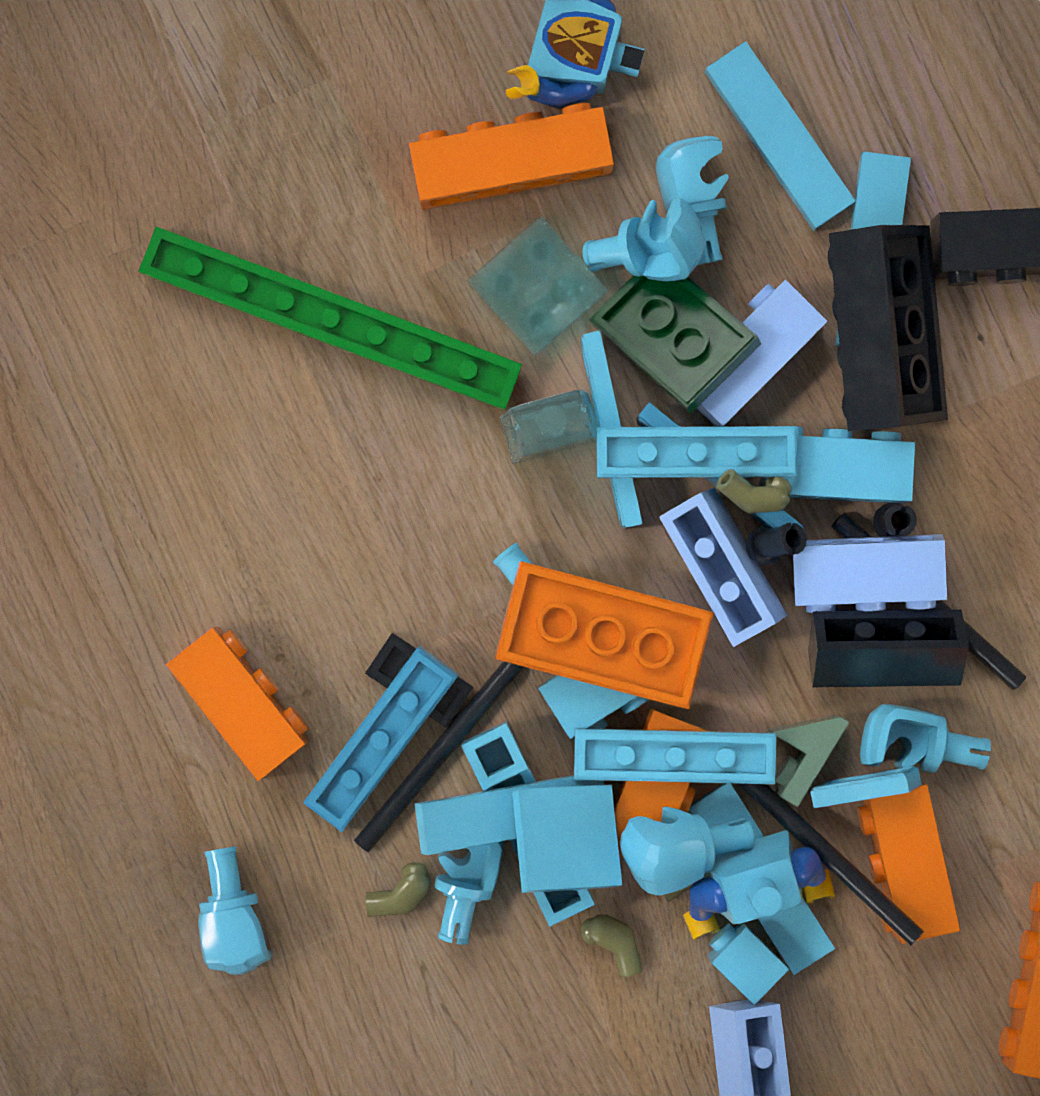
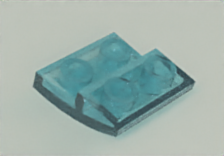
[467,216,608,356]

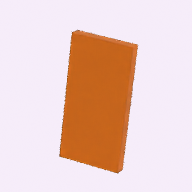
[494,561,713,709]

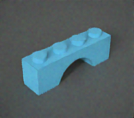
[461,720,595,927]

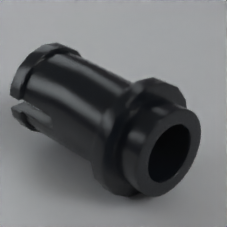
[873,503,917,537]
[746,522,807,565]

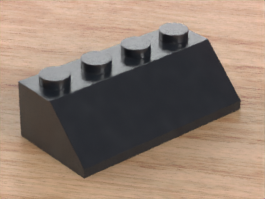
[827,225,948,431]

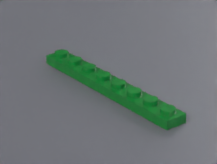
[138,226,522,411]

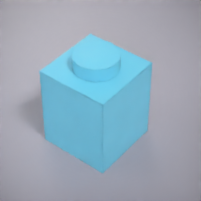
[707,923,789,1005]

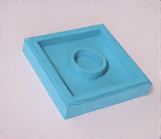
[512,785,622,893]

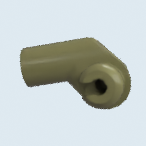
[716,469,792,513]
[366,862,431,917]
[581,914,643,977]

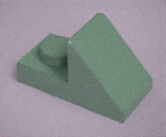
[768,715,849,807]

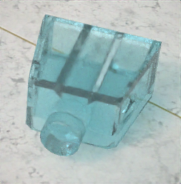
[500,389,598,464]

